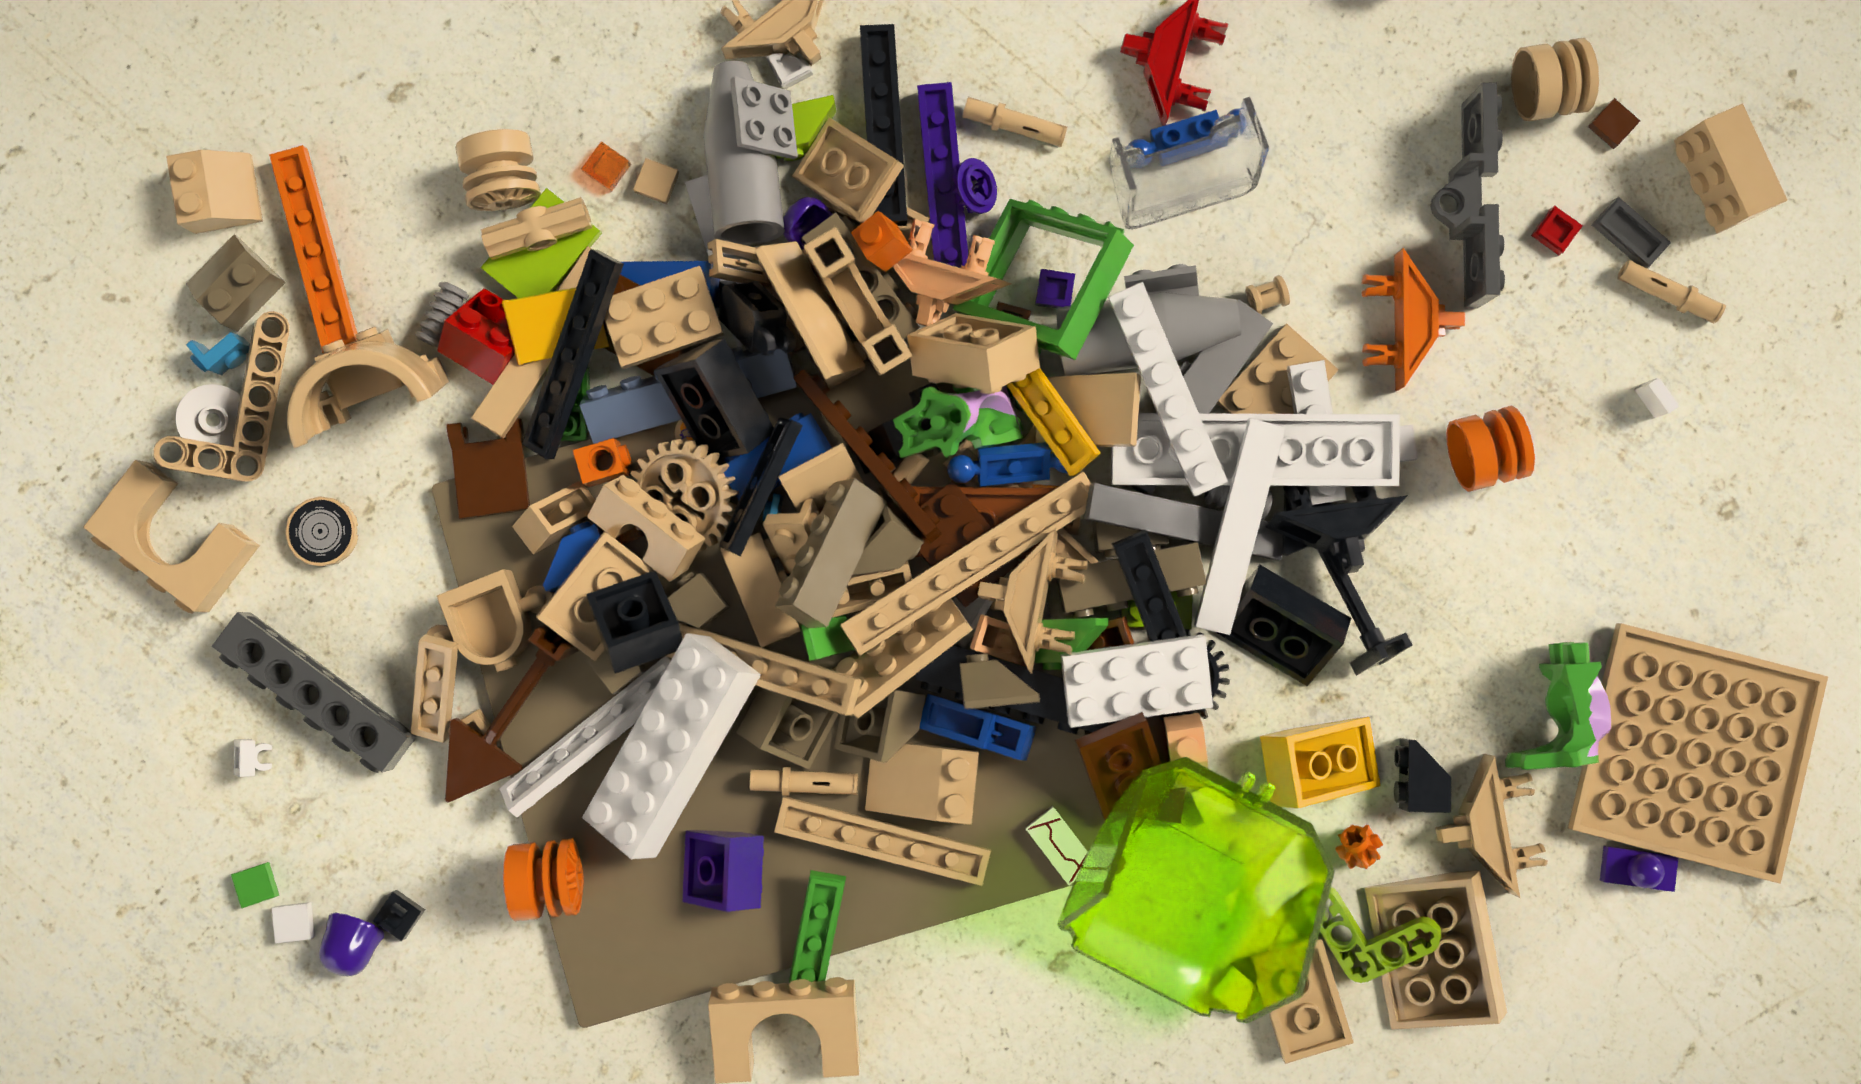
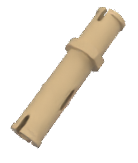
[962,96,1067,147]
[1617,260,1726,324]
[750,767,858,796]

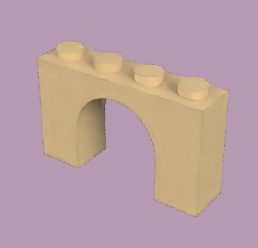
[804,227,913,375]
[83,460,260,614]
[708,977,860,1084]

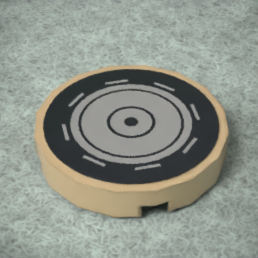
[285,496,358,566]

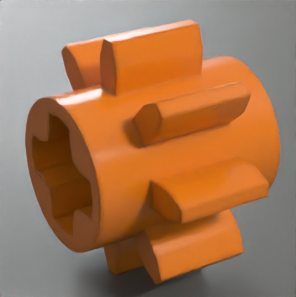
[1335,825,1383,869]

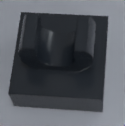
[373,890,426,941]

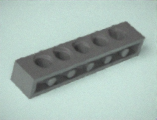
[212,612,417,773]

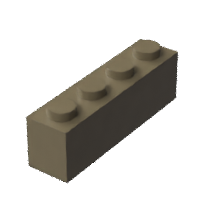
[775,478,887,628]
[1056,542,1207,619]

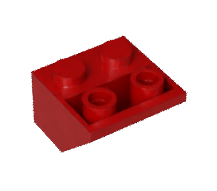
[437,288,515,385]

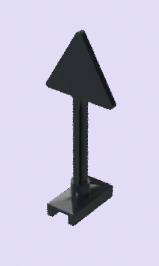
[1282,491,1413,676]

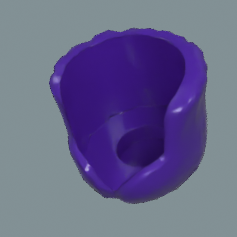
[319,912,384,976]

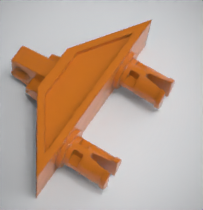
[1361,248,1465,392]

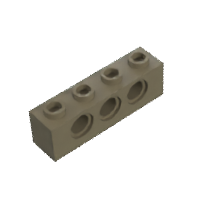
[801,212,920,340]

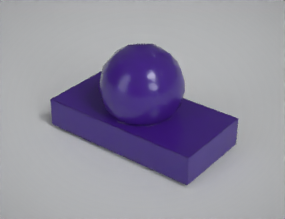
[1600,846,1679,892]

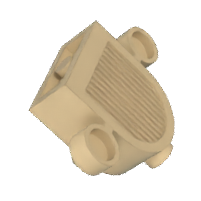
[426,569,554,673]

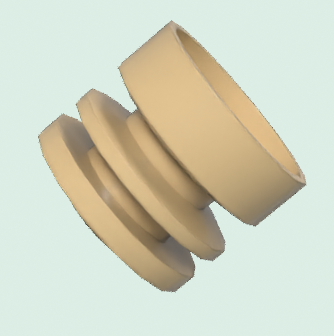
[1511,38,1599,121]
[455,129,541,211]

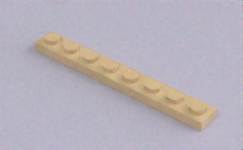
[840,471,1091,656]

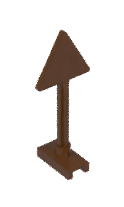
[445,625,580,802]

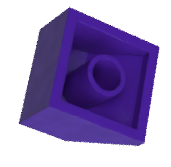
[682,830,764,912]

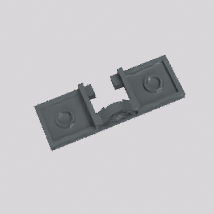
[1430,83,1505,308]

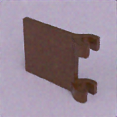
[447,418,530,520]

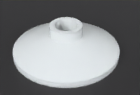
[175,384,251,455]

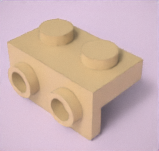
[763,499,820,574]

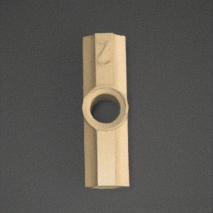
[481,197,592,260]

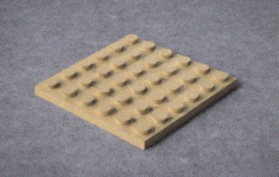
[1568,623,1828,884]

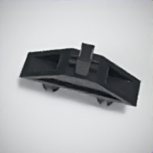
[1266,486,1408,574]

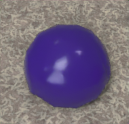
[783,197,833,250]

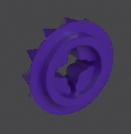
[952,158,997,215]

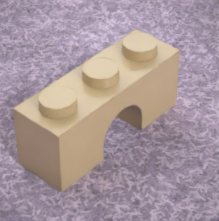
[587,475,706,582]

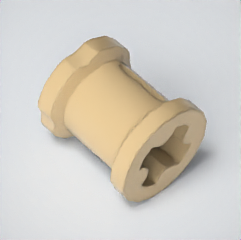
[1245,275,1290,314]

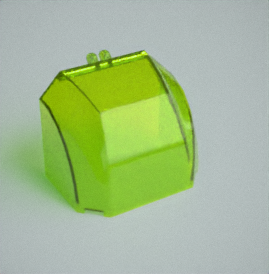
[1057,757,1335,1024]

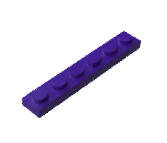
[917,82,968,268]

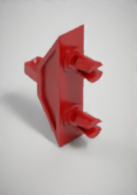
[1120,0,1228,126]

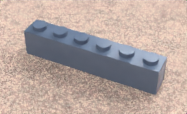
[580,347,797,444]

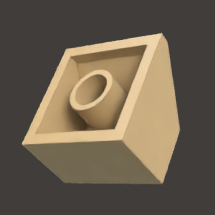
[166,150,263,234]
[779,443,864,513]

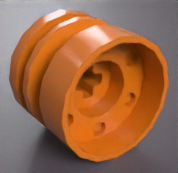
[1446,405,1535,492]
[503,838,584,921]

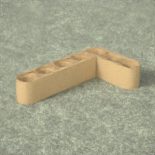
[153,311,289,482]

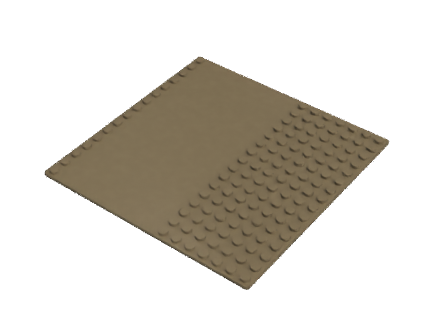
[432,347,1124,1028]

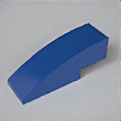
[919,694,1037,761]

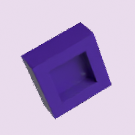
[1035,269,1075,308]

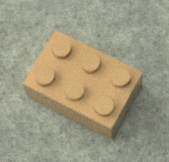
[1674,103,1788,234]
[907,313,1040,394]

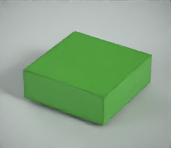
[231,862,279,909]

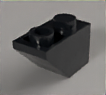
[1394,738,1451,813]

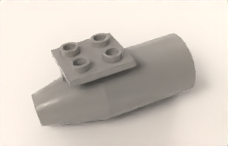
[703,61,798,246]
[1056,264,1241,376]

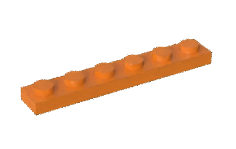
[269,145,357,353]

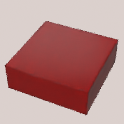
[1531,205,1583,256]

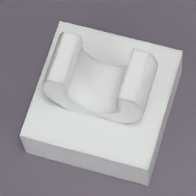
[234,739,272,777]

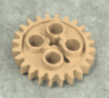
[630,439,739,552]

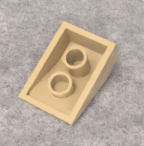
[865,743,979,825]

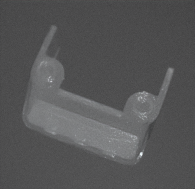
[1109,97,1270,229]

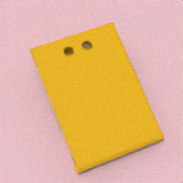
[502,287,609,365]

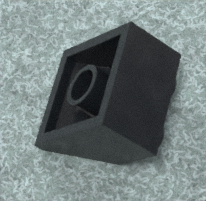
[586,570,682,674]

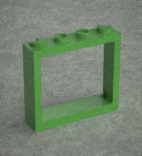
[953,199,1134,360]

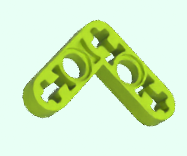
[1306,884,1441,983]

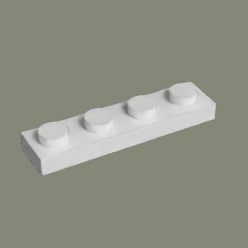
[1287,360,1347,505]

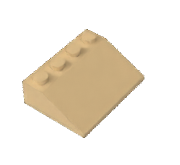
[754,241,868,389]
[1365,870,1507,1029]

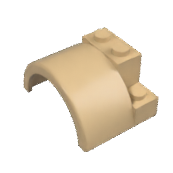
[287,327,449,448]

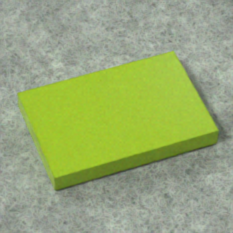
[480,188,602,298]

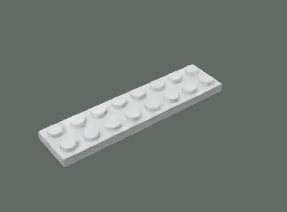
[1111,413,1400,486]

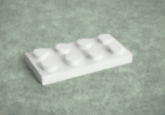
[1060,634,1213,728]

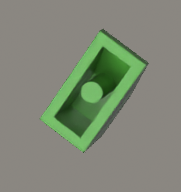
[801,615,855,661]
[1034,618,1109,670]

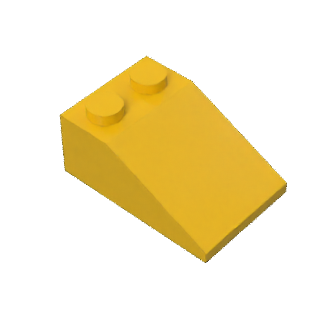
[1260,717,1381,808]

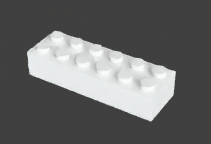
[582,633,761,859]

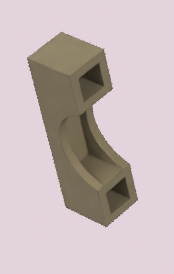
[586,572,730,694]

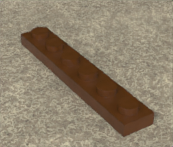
[793,369,942,543]

